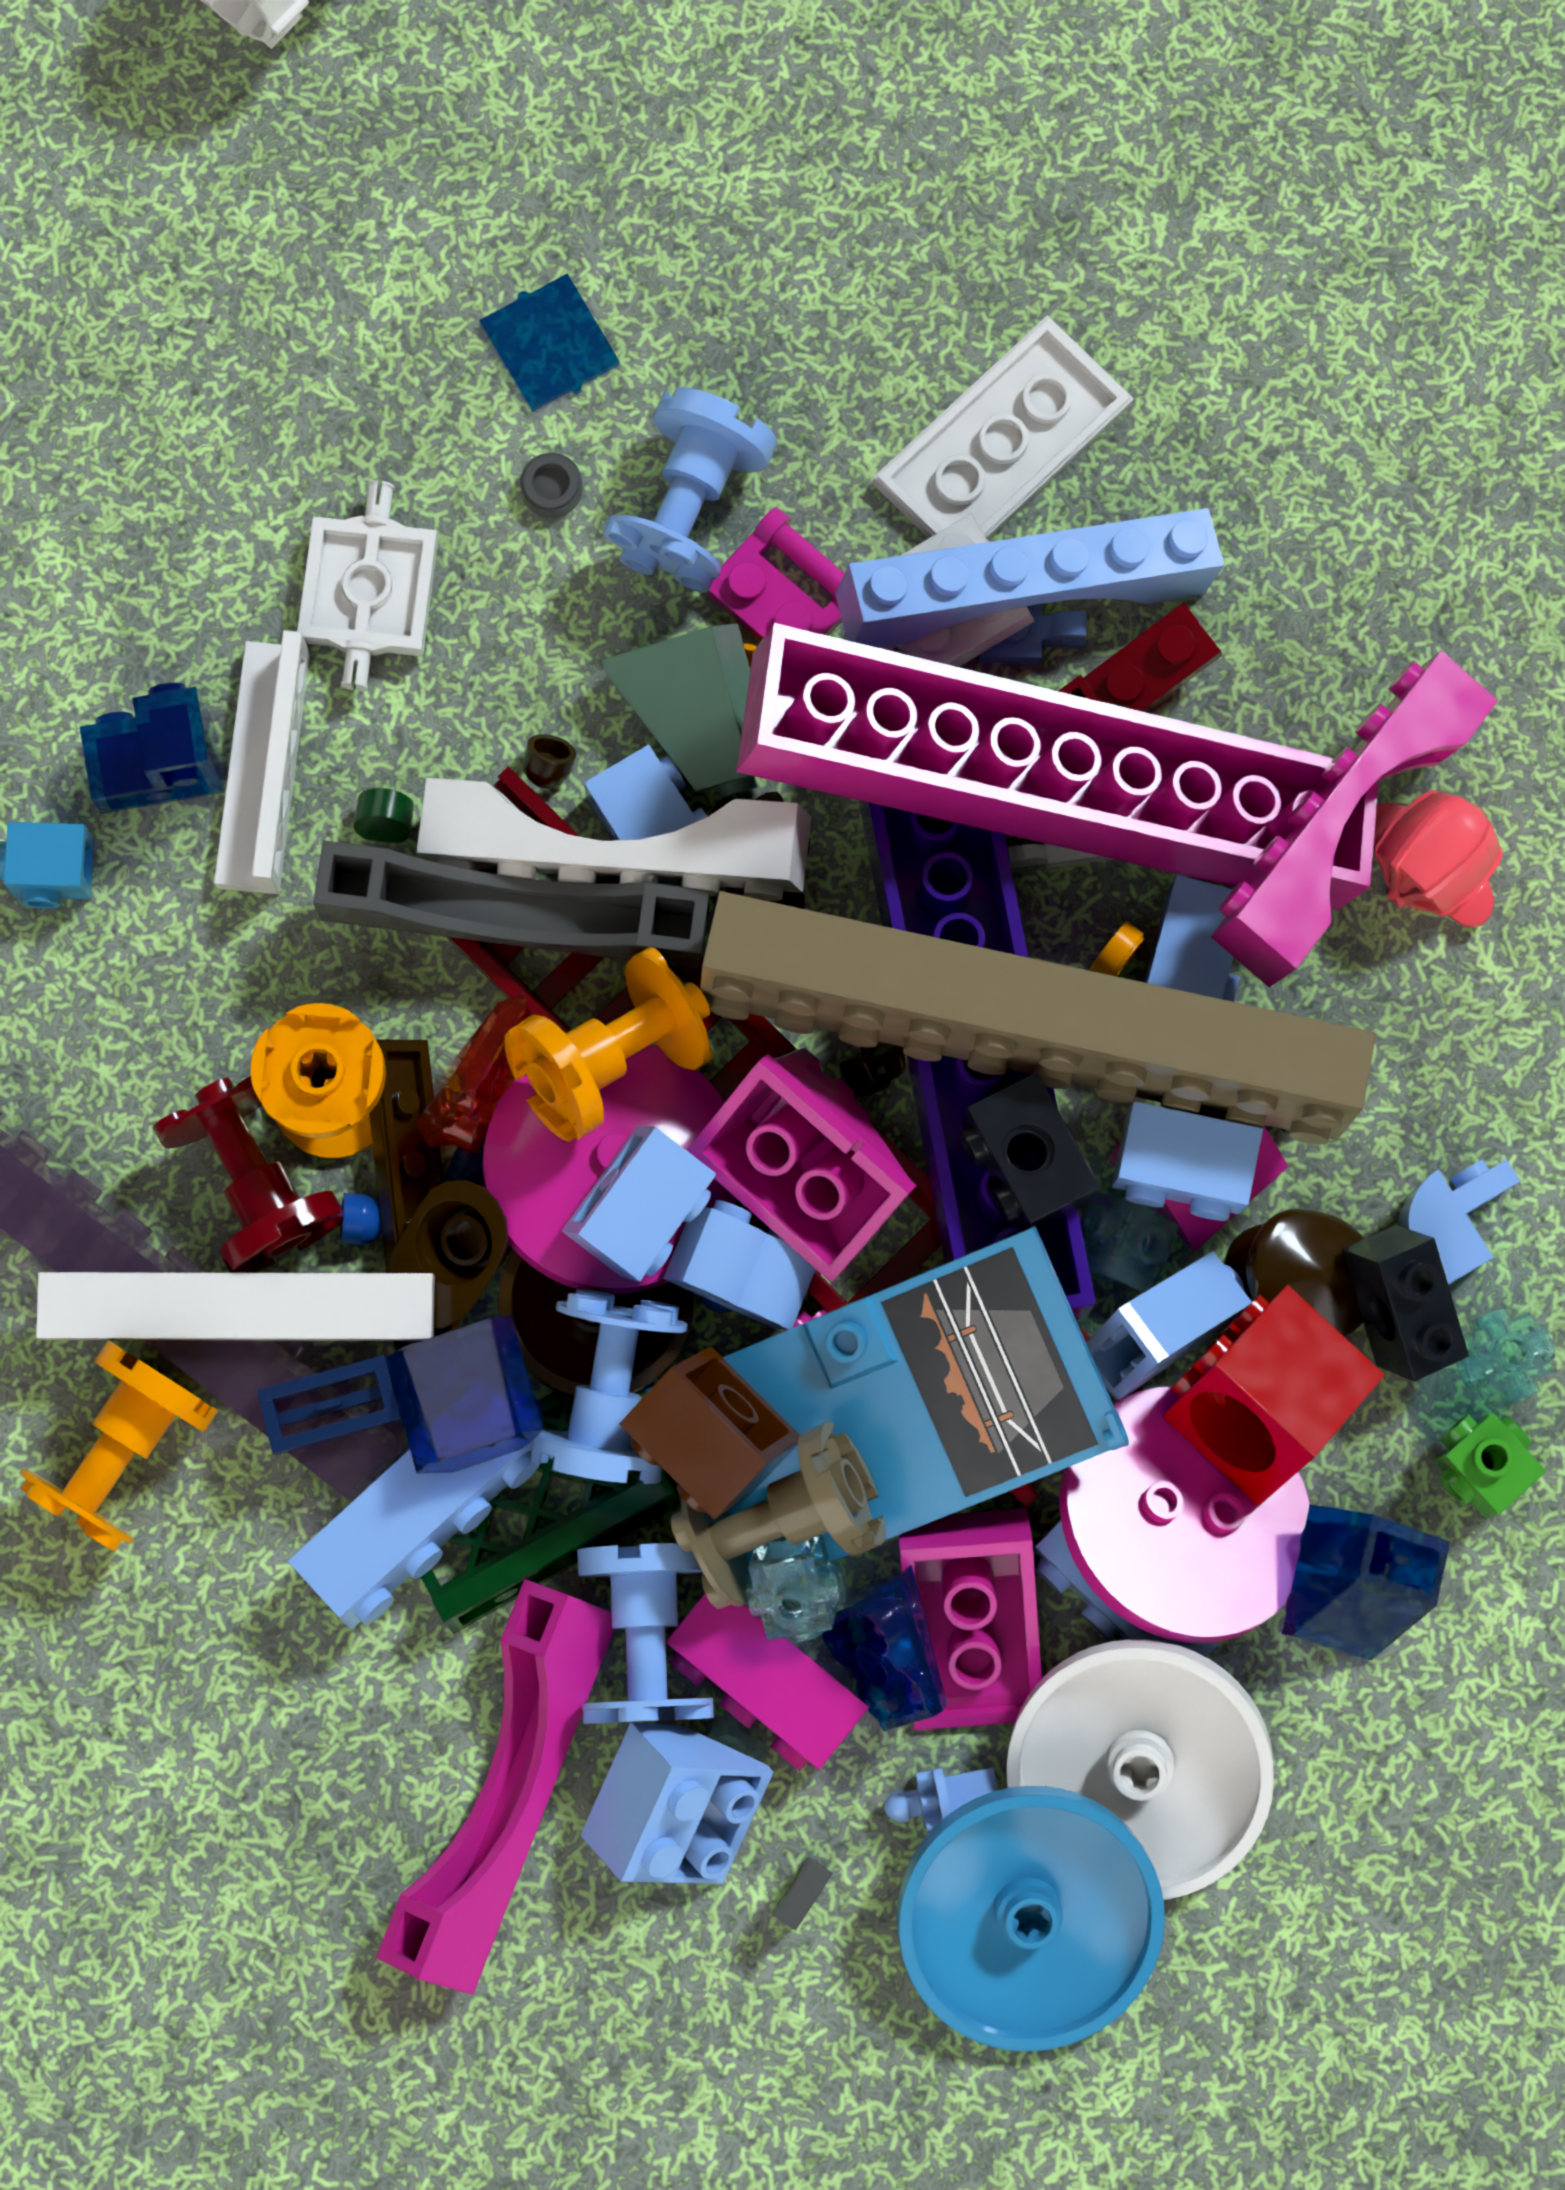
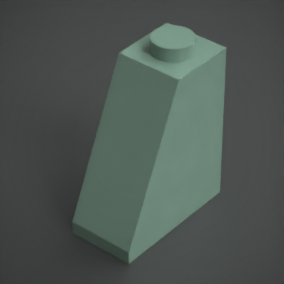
[602,624,758,797]

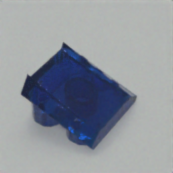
[386,1315,544,1474]
[821,1565,947,1731]

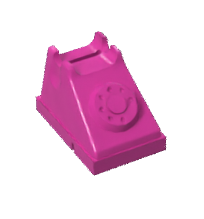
[687,1048,917,1283]

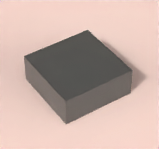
[773,1857,833,1931]

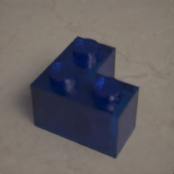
[80,682,225,814]

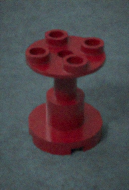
[152,1076,345,1273]

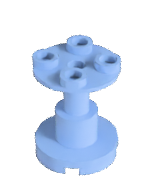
[603,387,777,593]
[530,1289,688,1484]
[577,1543,714,1724]

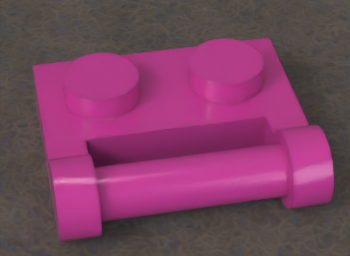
[705,507,845,641]

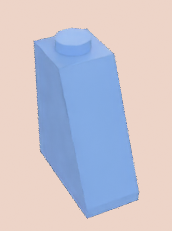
[1086,1251,1252,1401]

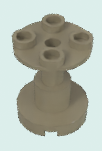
[671,1421,886,1610]

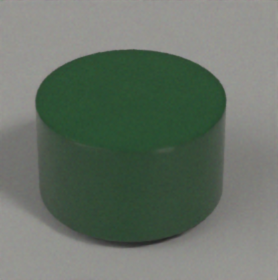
[353,788,414,843]

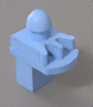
[884,1767,998,1833]

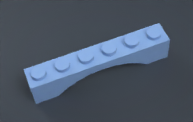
[835,508,1224,648]

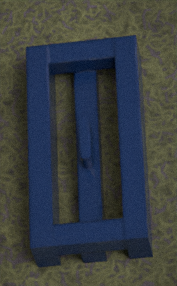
[256,1355,403,1456]

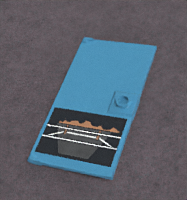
[645,1226,1129,1595]

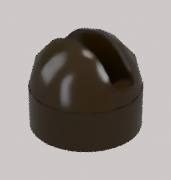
[523,734,576,789]

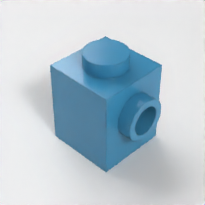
[0,822,94,909]

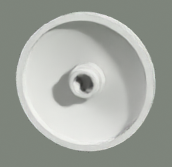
[1006,1639,1274,1900]

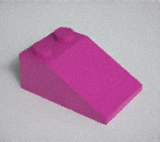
[899,1508,1042,1730]

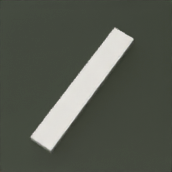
[36,1272,435,1341]

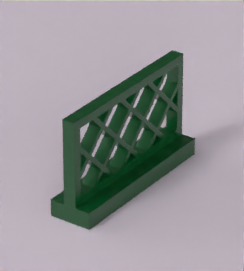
[421,1391,681,1634]

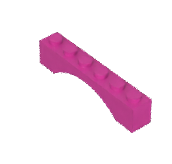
[1210,650,1499,988]
[376,1579,615,1995]

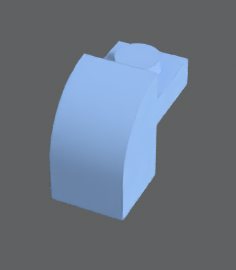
[1398,1159,1520,1285]

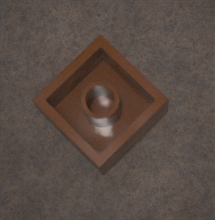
[619,1346,800,1519]

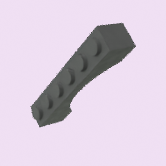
[313,840,709,970]

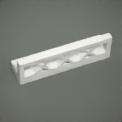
[214,630,310,894]

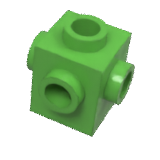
[1433,1412,1547,1519]

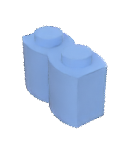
[663,1200,816,1330]

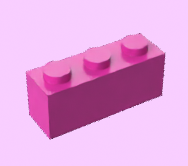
[666,1594,869,1771]

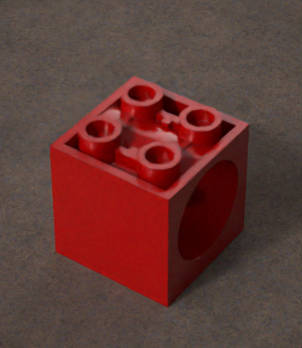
[1162,1284,1385,1507]

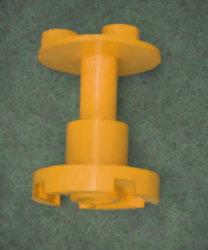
[504,947,713,1142]
[250,1003,386,1159]
[19,1340,218,1552]

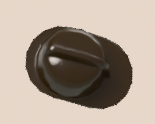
[386,1180,510,1329]

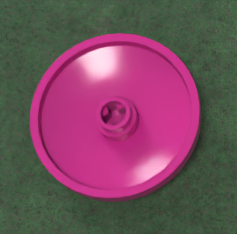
[482,1044,737,1294]

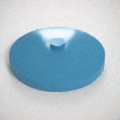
[896,1786,1165,2051]

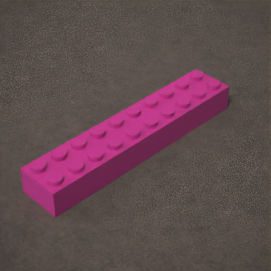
[736,623,1378,911]

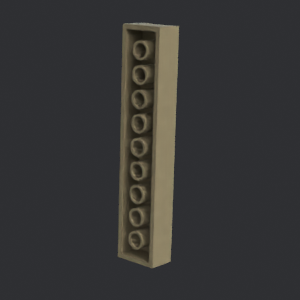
[700,891,1376,1145]

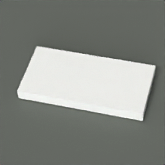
[872,315,1134,540]

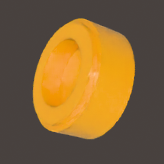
[1089,921,1145,977]

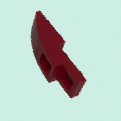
[1058,602,1222,714]

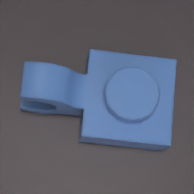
[979,603,1087,665]

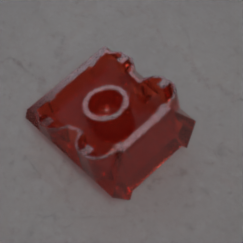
[416,994,531,1153]

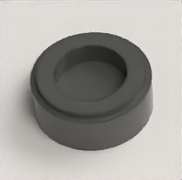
[520,453,583,518]

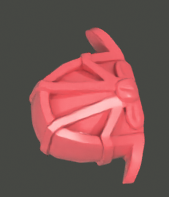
[1373,790,1503,928]

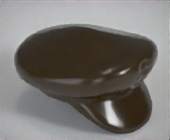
[1224,1209,1364,1337]

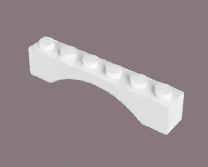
[416,778,812,901]

